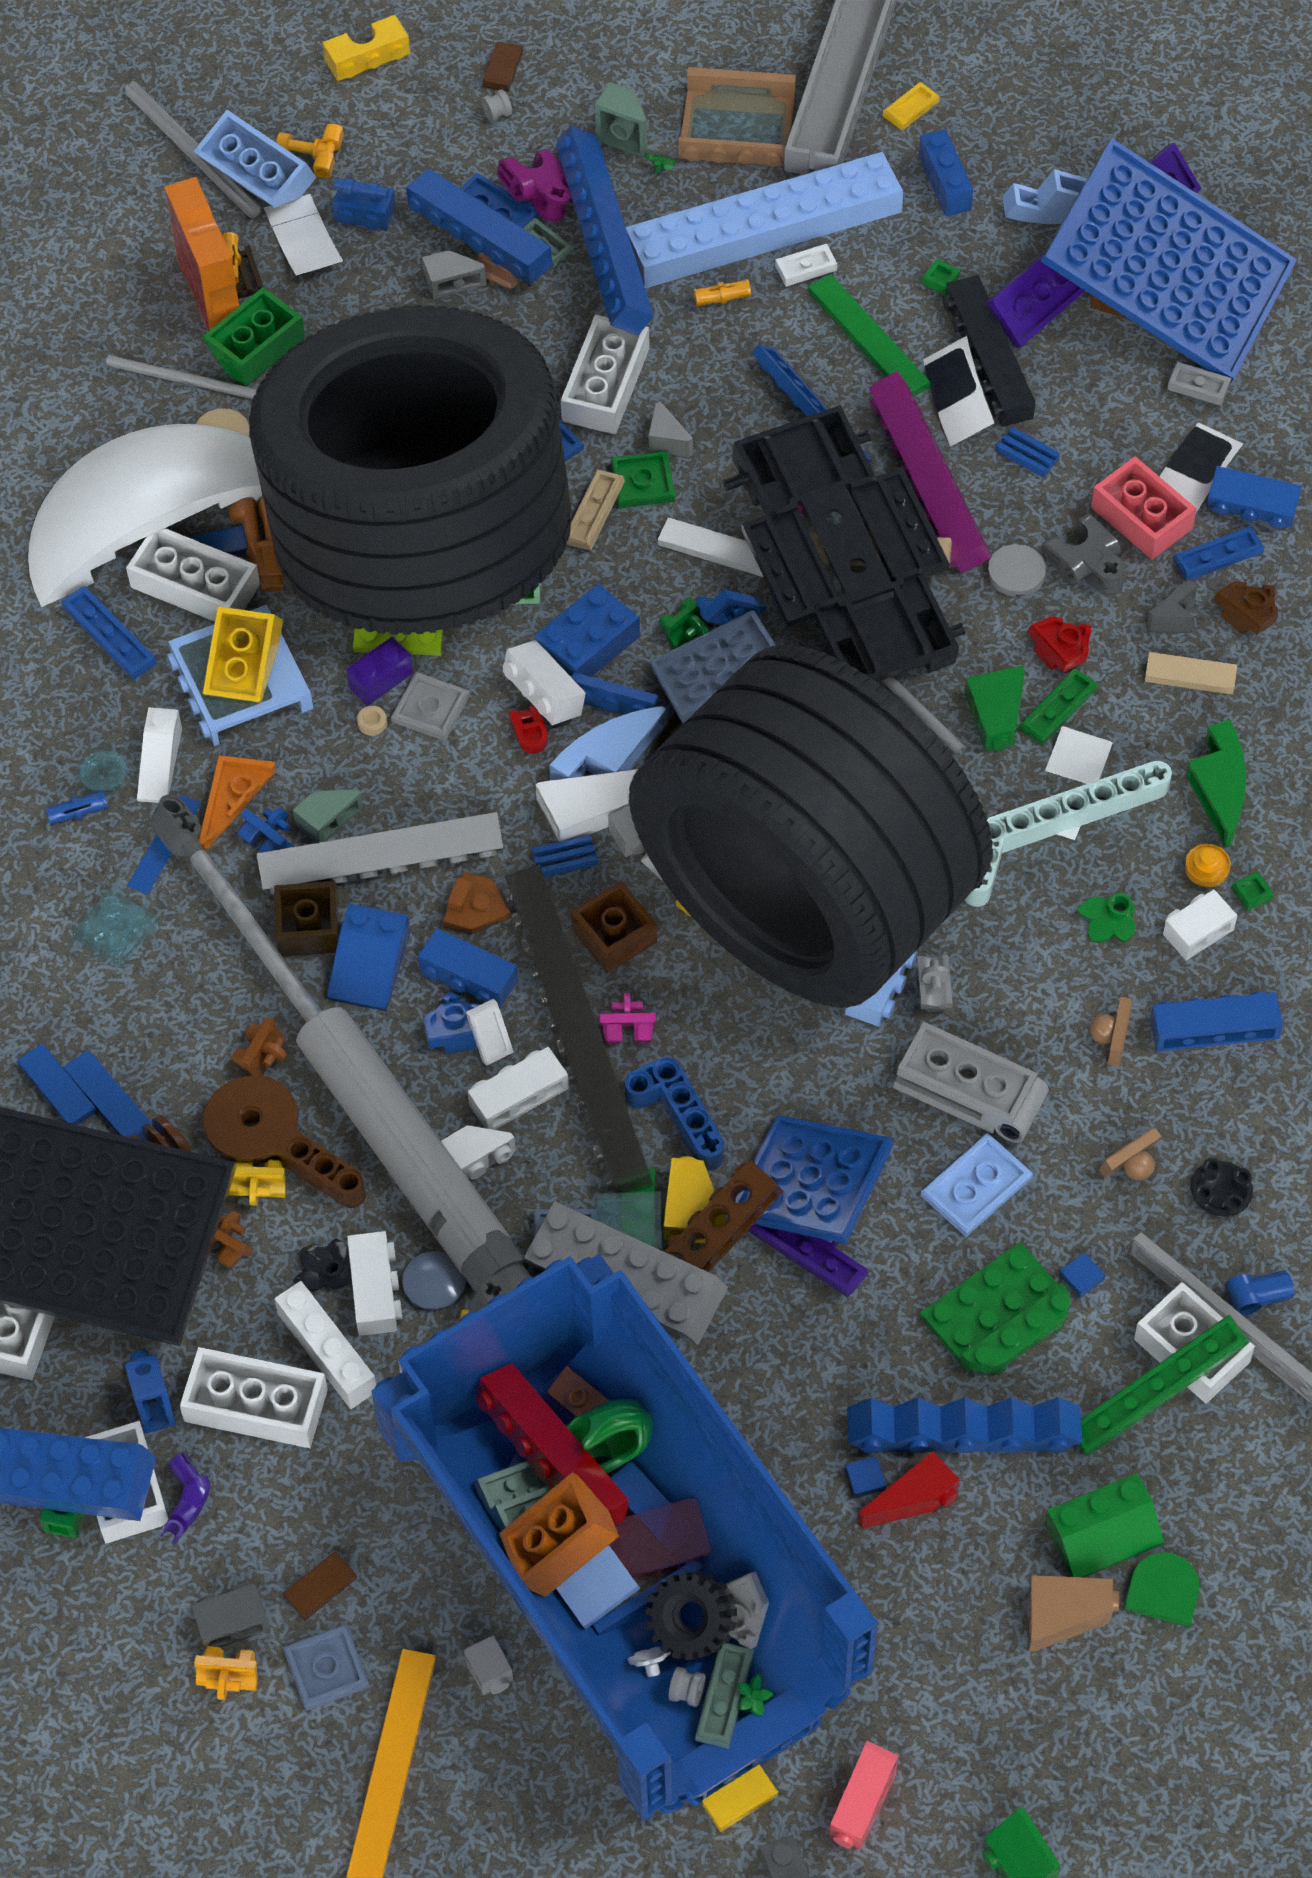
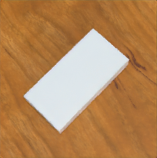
[466,999,514,1066]

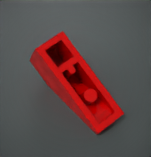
[858,1451,960,1529]

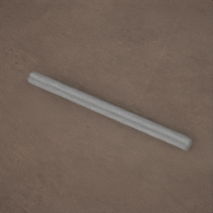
[125,81,261,219]

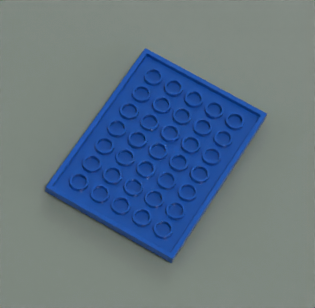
[1041,138,1297,382]

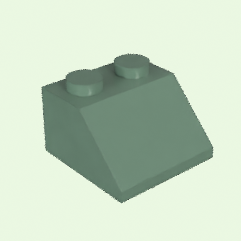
[595,82,647,158]

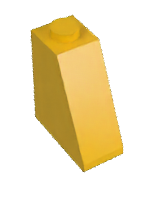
[664,1156,726,1243]

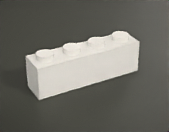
[274,1281,376,1409]

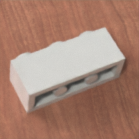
[503,640,586,725]
[468,1047,569,1130]
[347,1231,402,1336]

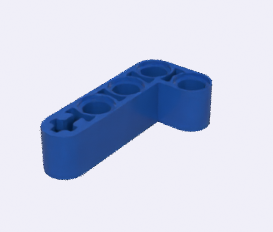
[625,1057,724,1171]

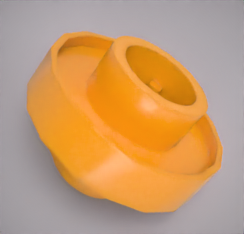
[1185,844,1231,887]

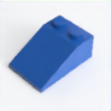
[327,904,410,1011]

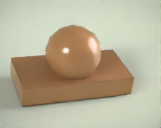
[1089,997,1132,1066]
[1099,1128,1162,1181]

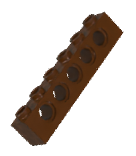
[664,1160,784,1272]

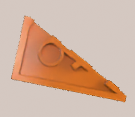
[199,755,276,851]

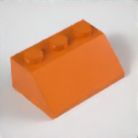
[499,1472,619,1597]

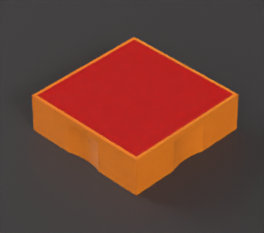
[164,177,240,331]

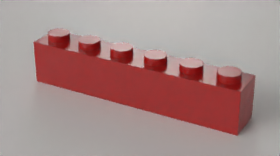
[476,1363,629,1525]

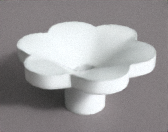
[628,1647,671,1677]

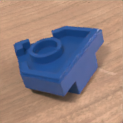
[424,991,479,1054]

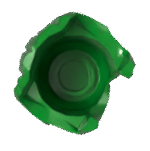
[567,1398,653,1473]

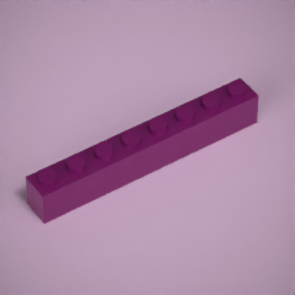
[868,370,992,573]

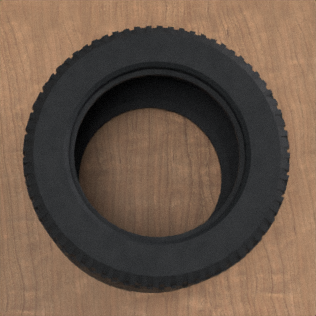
[249,305,572,635]
[628,644,993,1008]

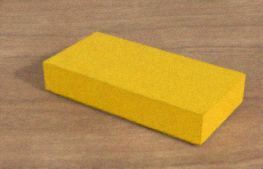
[883,82,940,131]
[702,1764,778,1832]

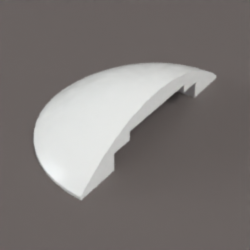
[28,424,263,607]

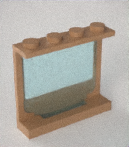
[678,67,796,167]

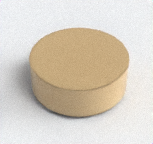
[357,706,387,736]

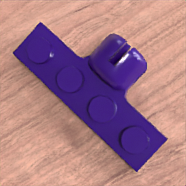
[748,1224,868,1298]

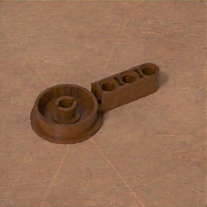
[203,1076,366,1208]

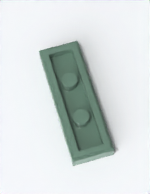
[695,1643,754,1749]

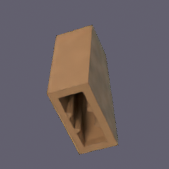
[1029,1575,1119,1651]

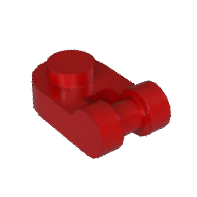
[508,705,548,754]

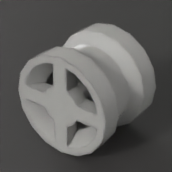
[481,89,512,123]
[669,1667,706,1707]

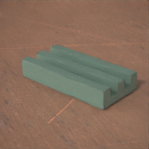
[523,218,574,267]

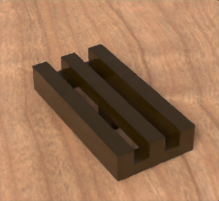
[236,245,264,299]

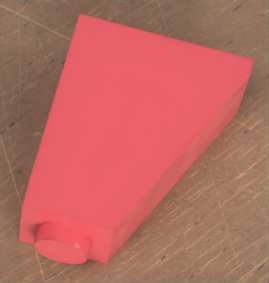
[829,1741,899,1849]

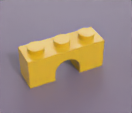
[322,15,410,81]

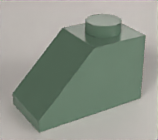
[293,789,363,843]

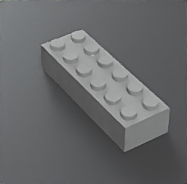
[524,1201,728,1345]

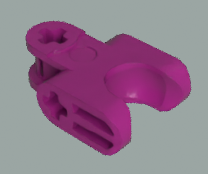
[497,149,571,222]

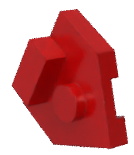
[1027,616,1092,672]

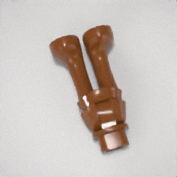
[229,497,284,592]

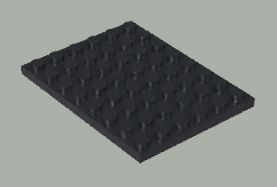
[0,1107,237,1346]

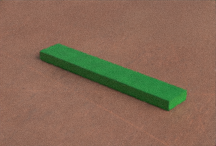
[808,274,930,397]
[1079,1314,1250,1456]

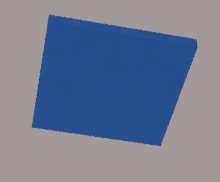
[736,1115,894,1244]

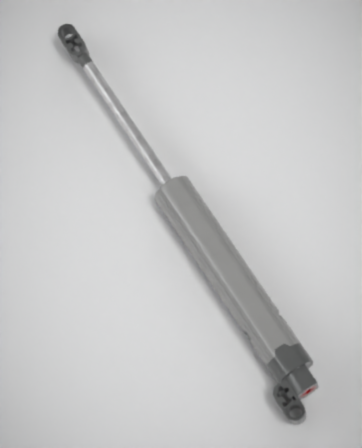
[151,794,531,1312]

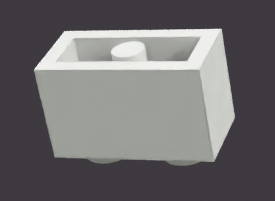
[1163,890,1237,960]

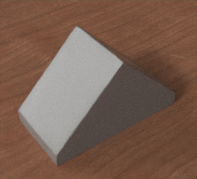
[648,401,693,458]

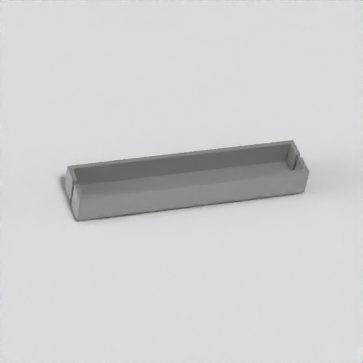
[784,0,897,175]

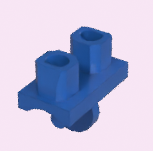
[237,808,295,853]

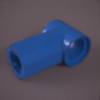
[1224,1270,1295,1316]

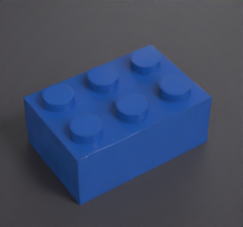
[535,583,640,677]

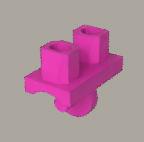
[600,993,656,1043]

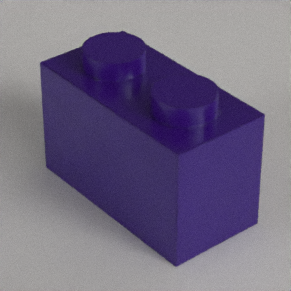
[346,637,413,706]

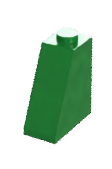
[965,665,1025,752]

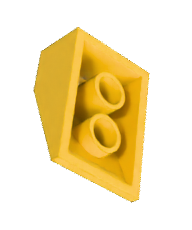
[203,606,283,703]

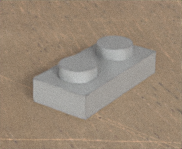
[1167,362,1231,406]

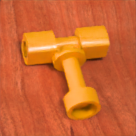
[276,124,344,179]

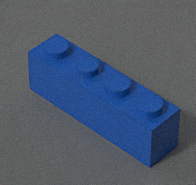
[1150,991,1283,1052]

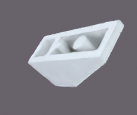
[137,707,182,803]

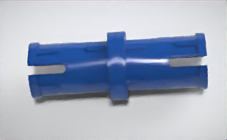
[45,790,108,826]

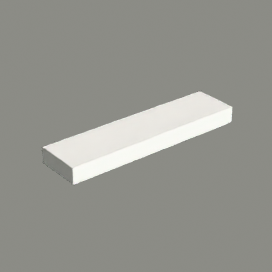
[658,517,763,577]

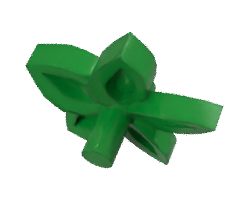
[644,153,676,173]
[736,1674,773,1716]

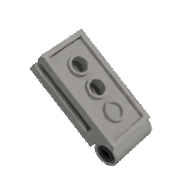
[893,1021,1049,1143]

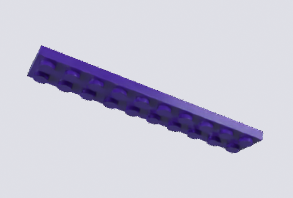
[986,143,1202,348]

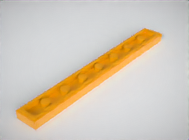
[346,1649,436,1878]

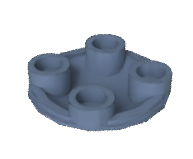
[402,1251,466,1310]

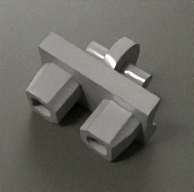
[917,955,953,1012]

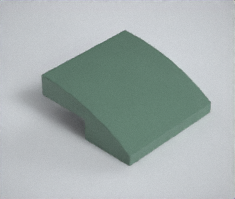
[473,1461,552,1531]

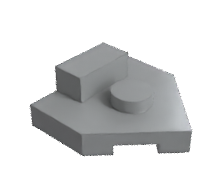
[702,1571,769,1649]

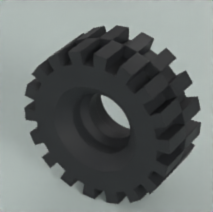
[645,1571,737,1660]

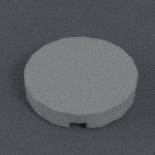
[988,544,1046,597]

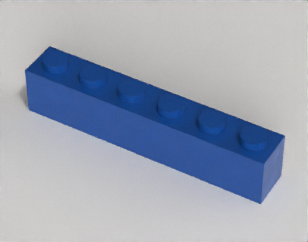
[406,168,552,285]

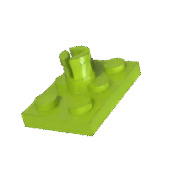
[353,628,443,656]

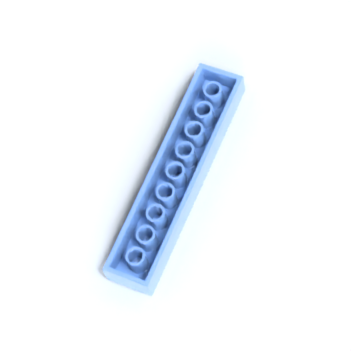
[626,152,903,288]

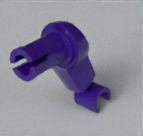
[159,1453,211,1545]

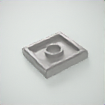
[391,672,470,741]

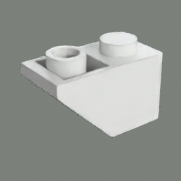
[441,1125,516,1180]

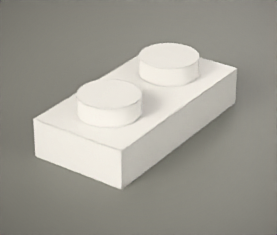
[775,244,837,287]

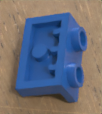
[696,590,767,625]

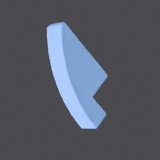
[1003,169,1087,224]
[549,706,667,781]

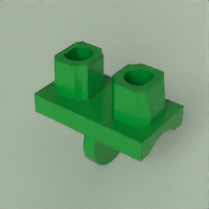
[659,595,710,649]

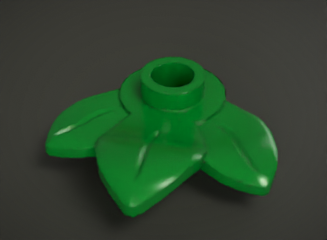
[1077,893,1136,943]

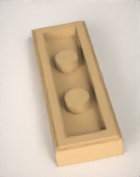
[567,469,625,551]
[1145,652,1237,695]

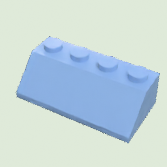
[193,110,316,208]

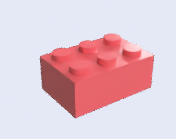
[1091,456,1197,560]

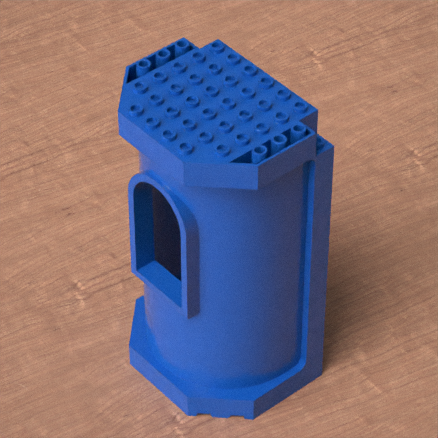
[371,1253,878,1821]

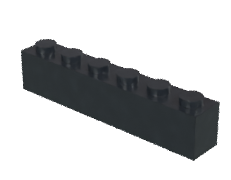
[943,275,1035,427]

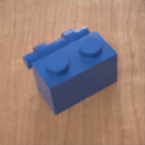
[332,178,396,231]

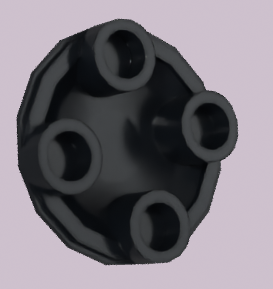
[1190,1158,1253,1217]

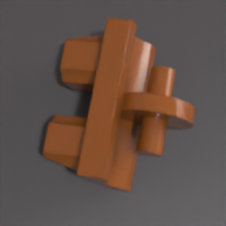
[231,1018,287,1076]
[211,1211,253,1269]

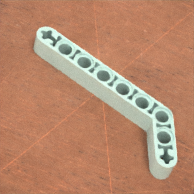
[965,761,1172,907]

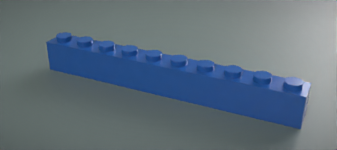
[556,125,654,336]

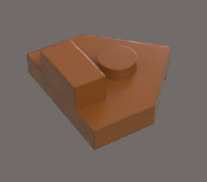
[443,871,511,935]

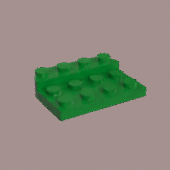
[920,1242,1071,1375]

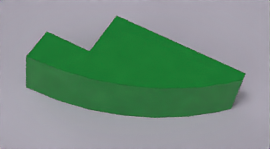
[1186,719,1246,848]

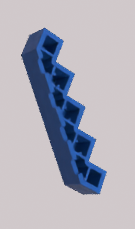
[847,1397,1082,1453]

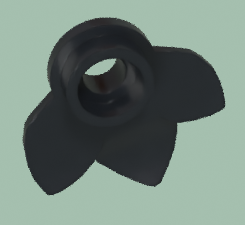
[293,1238,351,1291]

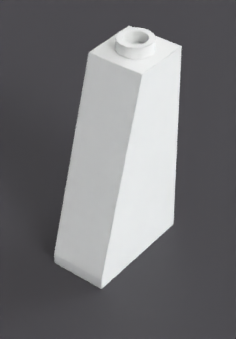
[536,769,638,842]

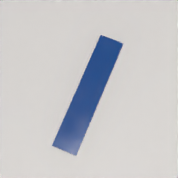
[127,795,202,894]

